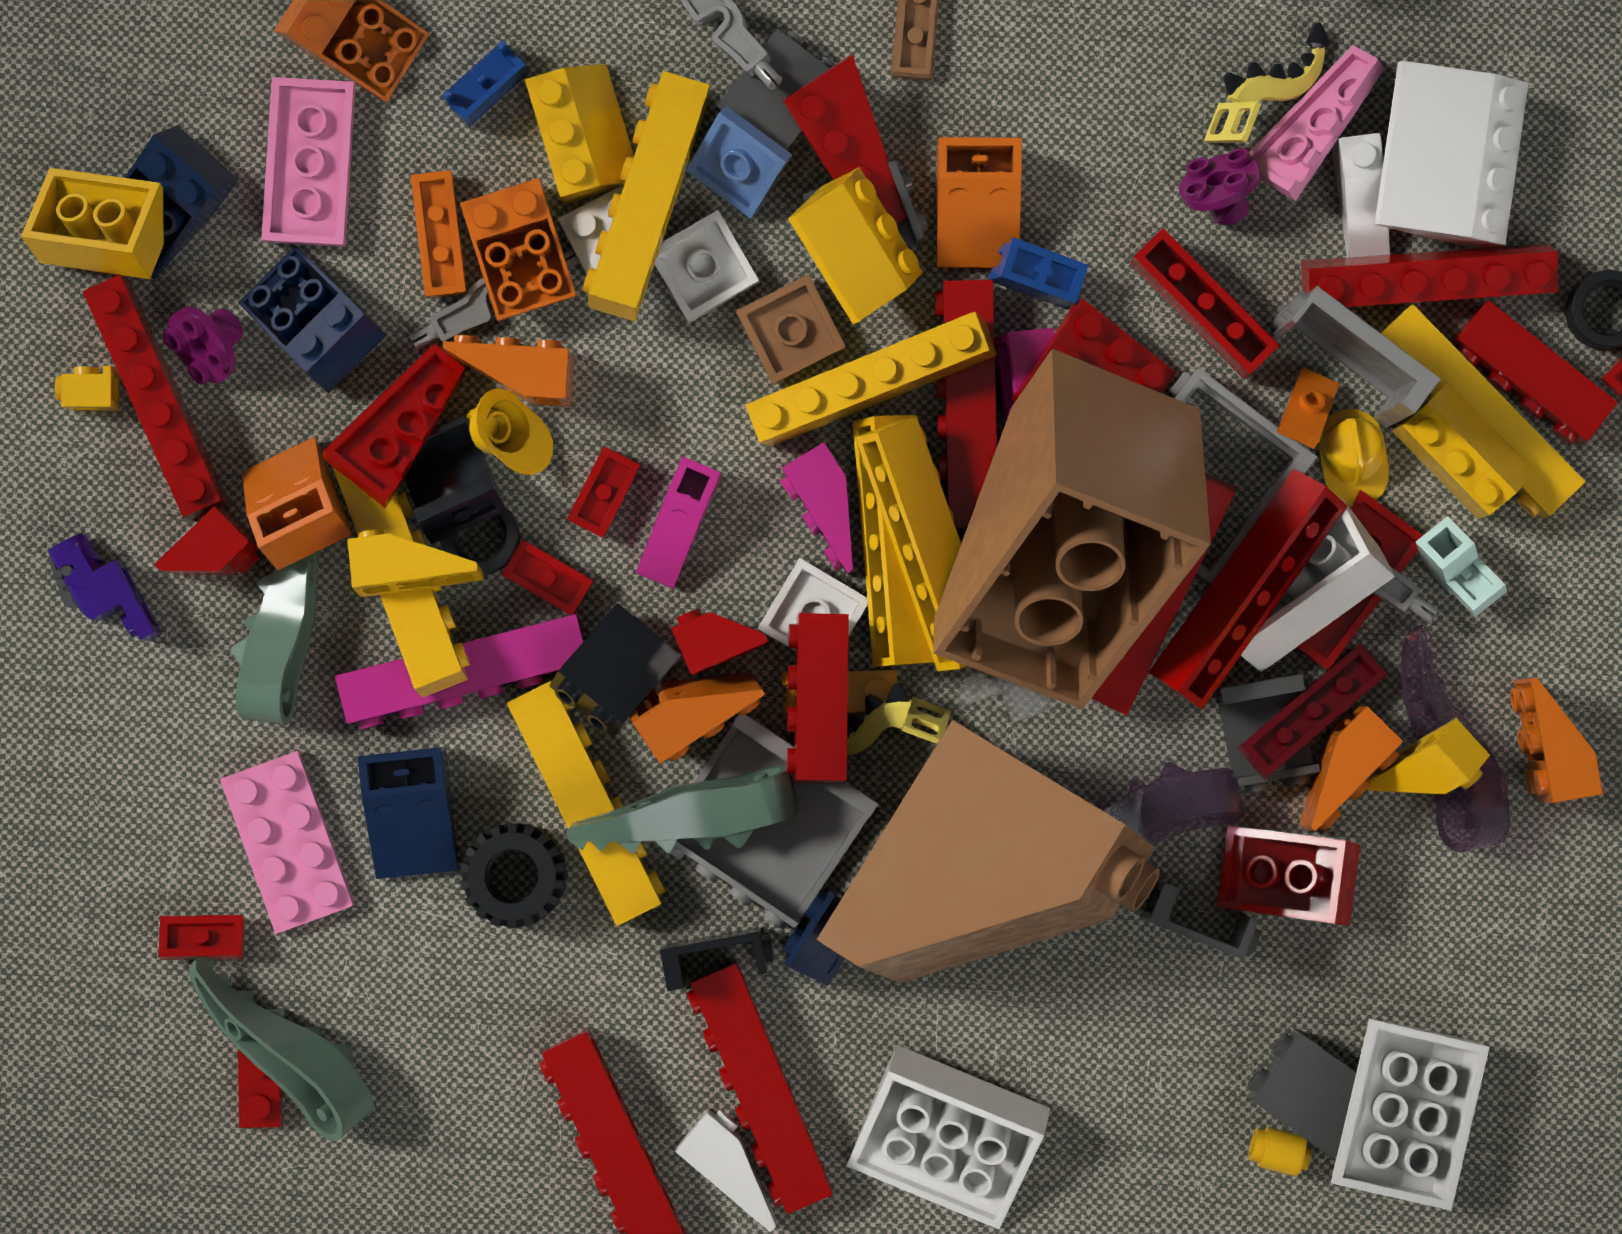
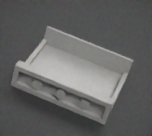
[1269,286,1440,428]
[670,714,878,930]

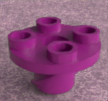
[1179,148,1261,226]
[163,307,243,385]

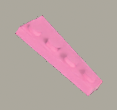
[1249,45,1385,201]

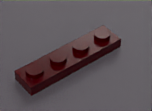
[1238,644,1388,780]

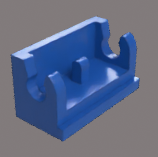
[441,40,529,127]
[988,237,1088,308]

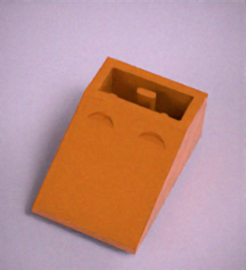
[274,0,430,103]
[936,137,1022,268]
[460,178,576,321]
[443,335,575,407]
[242,436,352,570]
[630,672,765,763]
[1510,677,1603,803]
[1299,706,1404,831]

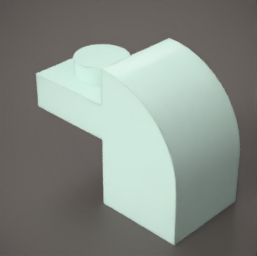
[1416,516,1507,617]

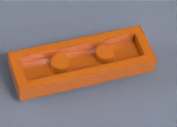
[410,170,467,299]

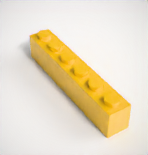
[583,71,710,322]
[1380,303,1586,519]
[745,311,998,447]
[852,415,934,667]
[855,416,966,671]
[332,466,470,698]
[507,681,666,926]

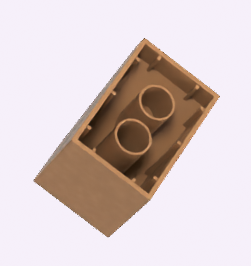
[933,349,1211,709]
[817,720,1160,983]

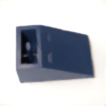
[125,125,239,279]
[238,245,387,394]
[358,747,459,879]
[782,887,845,986]

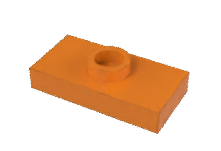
[1277,366,1340,449]

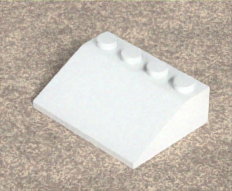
[1375,61,1529,249]
[1331,1018,1490,1211]
[847,1045,1050,1229]

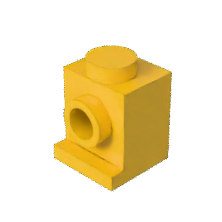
[55,366,120,411]

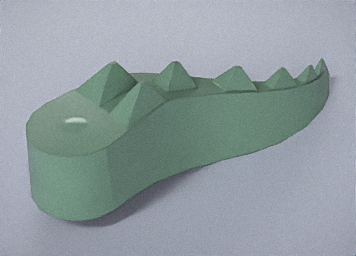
[231,551,319,725]
[566,765,799,853]
[189,957,374,1141]

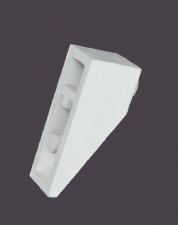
[1331,133,1390,258]
[675,1109,777,1233]

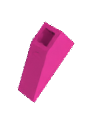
[780,442,853,575]
[636,456,722,589]

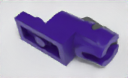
[48,533,162,641]

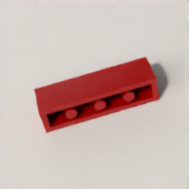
[1129,228,1280,380]
[1451,300,1618,445]
[786,613,849,784]

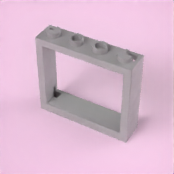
[1169,368,1317,587]

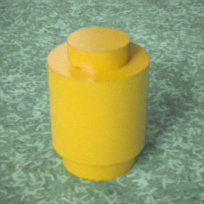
[1248,1126,1312,1177]

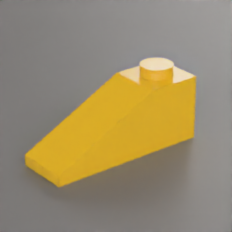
[347,530,484,597]
[1367,718,1490,794]

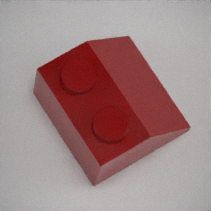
[154,506,260,575]
[671,608,769,676]

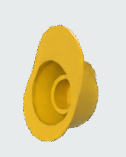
[467,388,553,475]
[1318,409,1389,507]

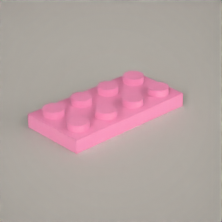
[261,77,356,247]
[220,751,355,934]

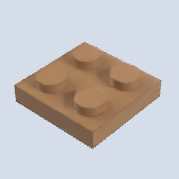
[736,274,846,386]

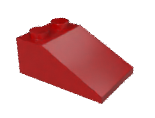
[1217,826,1361,927]

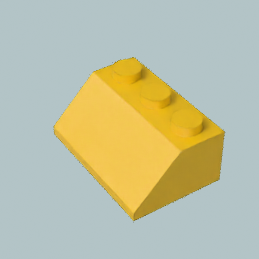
[525,64,634,205]
[788,167,923,324]
[21,168,164,279]
[1392,382,1534,520]

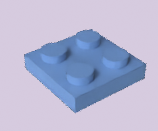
[686,106,792,219]

